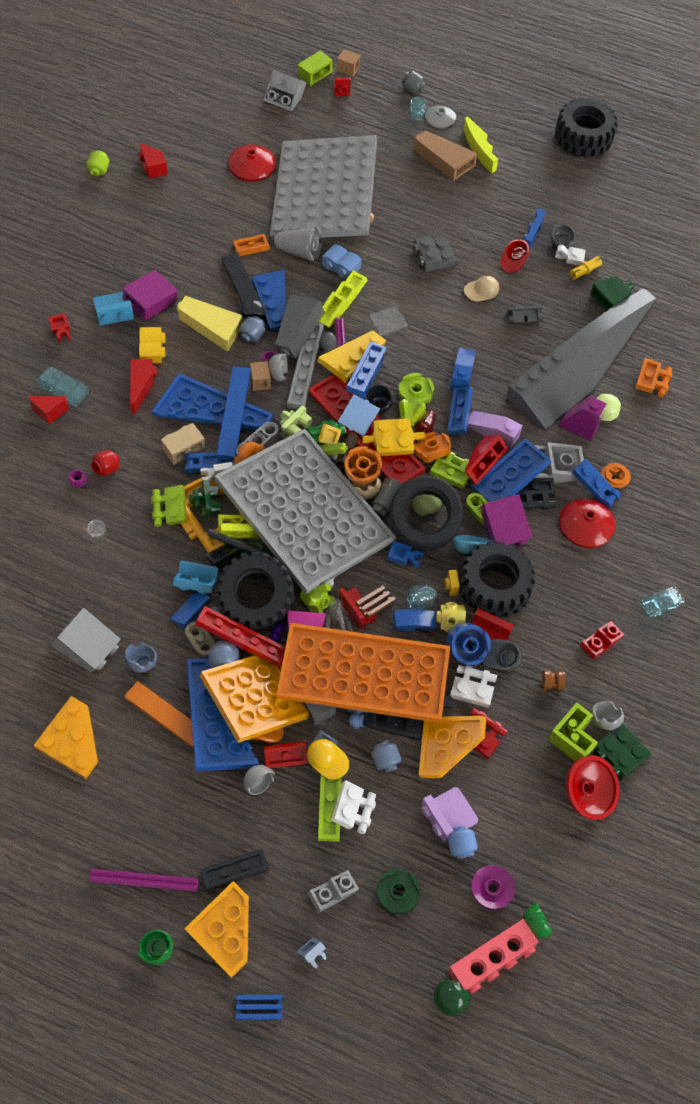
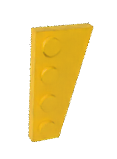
[317,331,386,382]

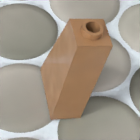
[413,131,477,181]

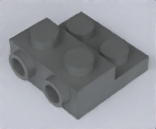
[413,236,457,272]

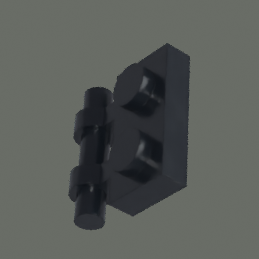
[517,478,556,510]

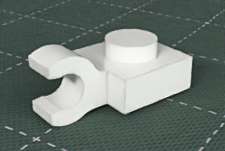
[555,245,585,266]
[200,462,233,483]

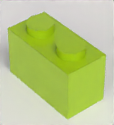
[298,51,333,86]

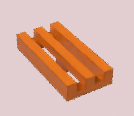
[233,234,270,257]

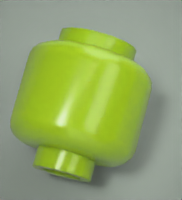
[86,150,109,176]

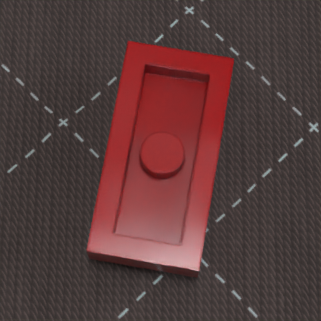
[264,741,308,768]

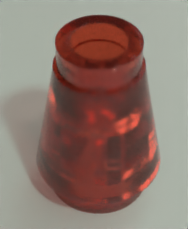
[416,411,436,434]

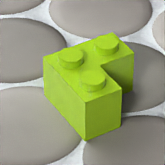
[548,702,598,762]

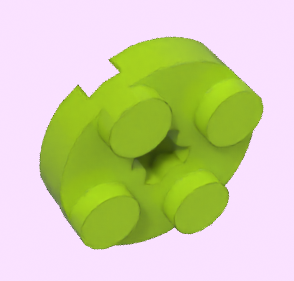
[398,373,434,404]

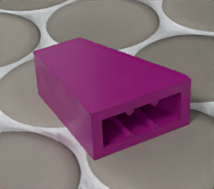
[559,396,607,441]

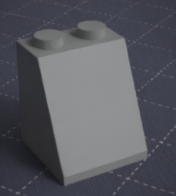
[50,608,121,672]

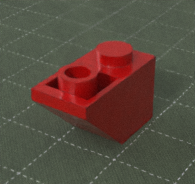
[138,144,168,179]

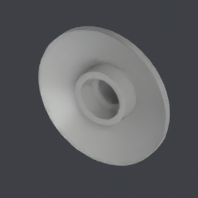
[425,105,456,129]

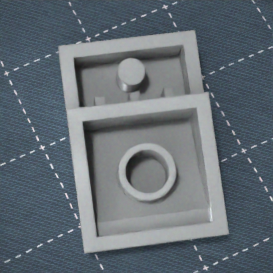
[535,442,584,483]

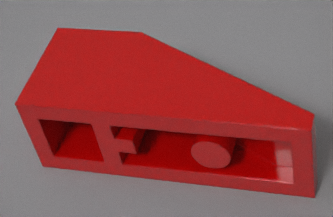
[130,359,157,414]
[464,435,509,485]

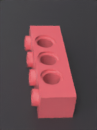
[448,919,539,995]

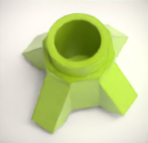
[399,399,427,428]
[300,583,336,613]

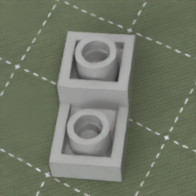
[308,871,359,913]

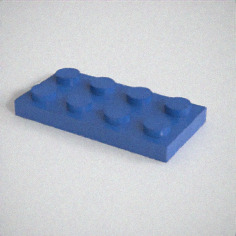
[471,438,552,502]

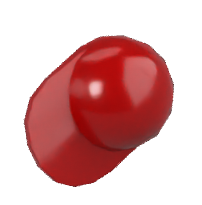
[500,239,530,273]

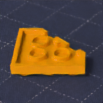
[34,696,98,779]
[419,716,486,778]
[184,881,249,979]

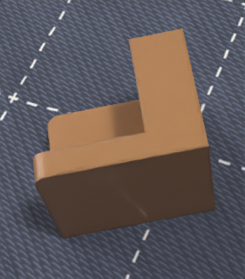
[337,50,360,76]
[250,361,271,391]

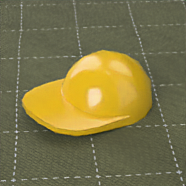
[307,739,349,780]

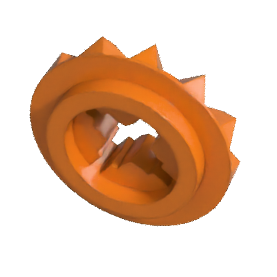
[601,463,631,490]

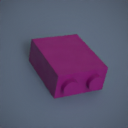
[122,270,178,320]
[479,494,532,546]

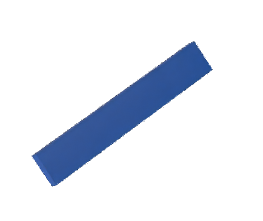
[216,366,251,460]

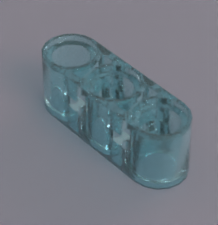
[36,366,90,406]

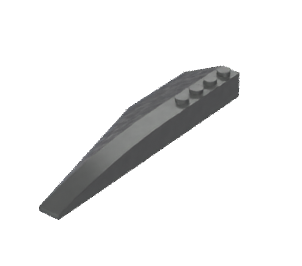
[506,288,656,431]

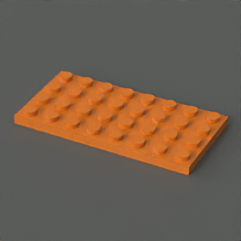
[276,623,450,723]

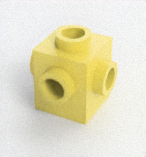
[436,602,466,632]

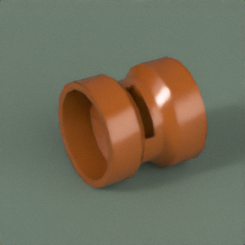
[542,670,565,691]

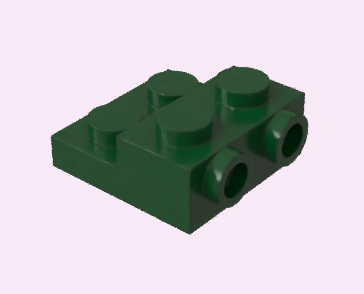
[594,724,652,781]

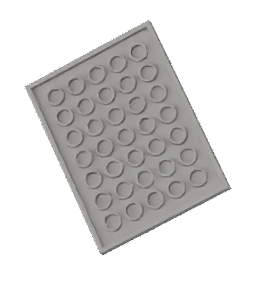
[270,135,377,240]
[214,429,396,594]

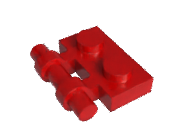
[470,708,508,759]

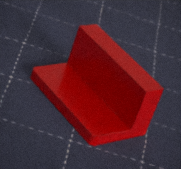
[338,587,376,629]
[472,608,514,641]

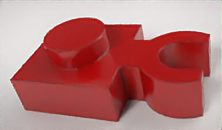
[48,313,71,343]

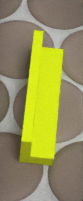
[218,515,261,539]

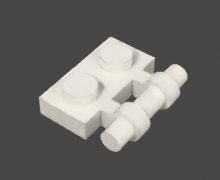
[450,665,497,708]
[331,781,376,834]

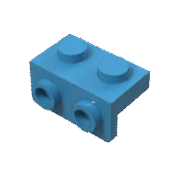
[173,561,218,594]

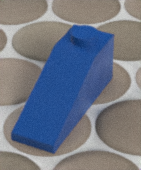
[450,348,476,391]

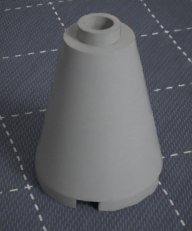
[274,227,322,261]

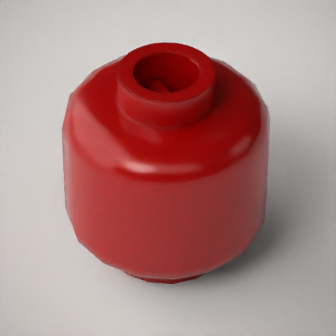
[91,449,120,477]

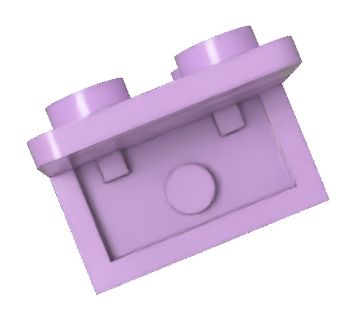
[421,787,478,843]

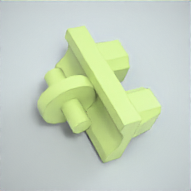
[280,406,312,439]

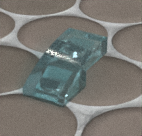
[640,587,685,617]

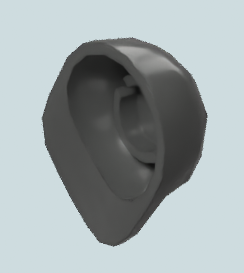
[482,639,522,671]

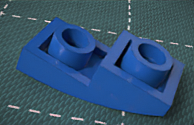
[393,609,437,632]

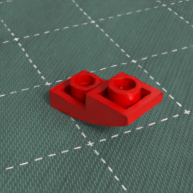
[580,621,624,660]

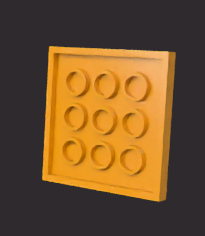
[200,655,310,743]

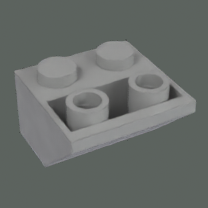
[263,70,306,111]

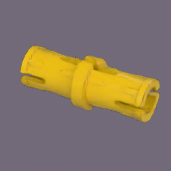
[570,256,602,280]

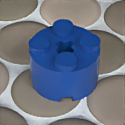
[446,623,491,665]

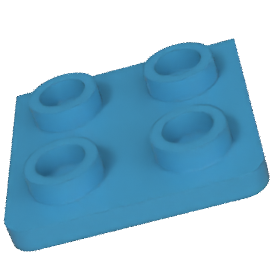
[93,292,134,326]

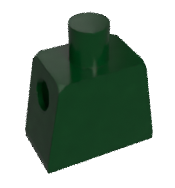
[590,276,634,311]

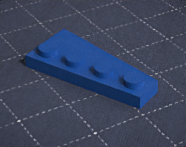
[252,270,286,332]

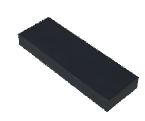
[200,849,269,892]

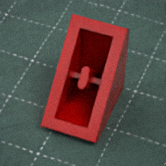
[29,396,69,424]

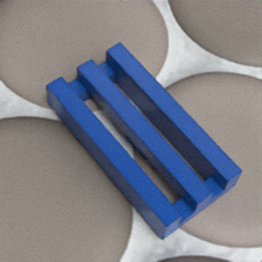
[236,995,282,1020]

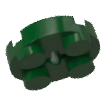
[376,869,421,915]

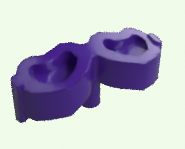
[268,622,286,642]

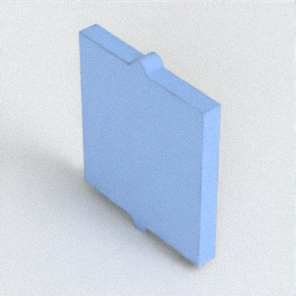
[338,395,380,436]

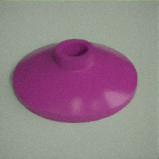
[471,865,515,909]

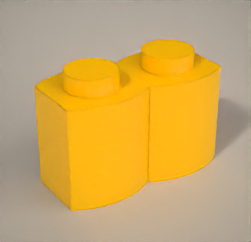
[139,327,166,363]

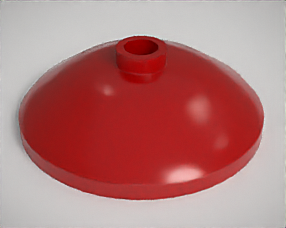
[228,144,276,182]
[559,498,615,548]
[566,756,620,820]

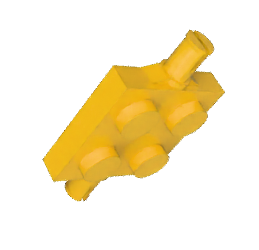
[362,418,425,456]

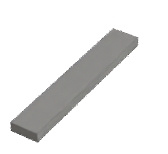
[287,323,324,409]

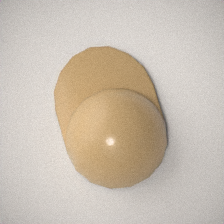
[464,276,499,302]

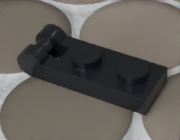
[364,712,424,741]

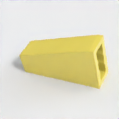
[177,296,243,351]

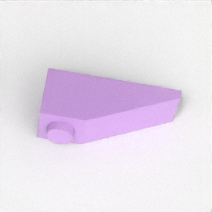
[468,411,523,450]

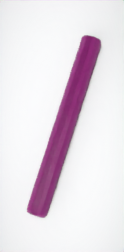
[89,869,199,892]

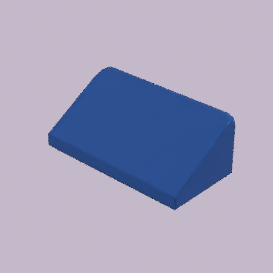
[170,591,210,631]

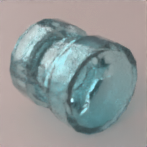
[409,97,426,120]

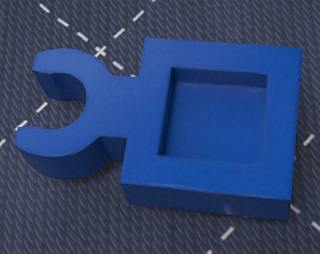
[387,541,423,567]

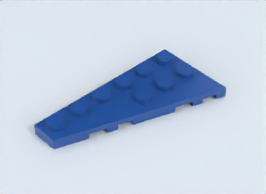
[152,373,274,430]
[187,658,259,772]

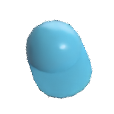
[453,535,492,554]

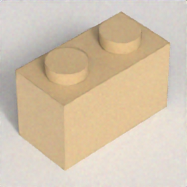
[161,423,205,465]

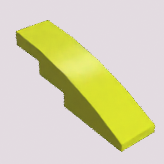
[463,117,498,173]
[319,270,368,328]

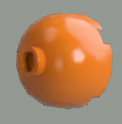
[344,446,382,485]

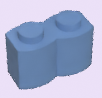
[322,244,361,279]

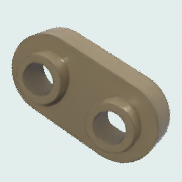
[185,622,215,658]

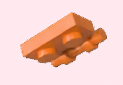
[635,358,672,397]

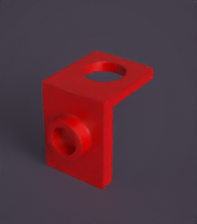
[333,77,351,96]

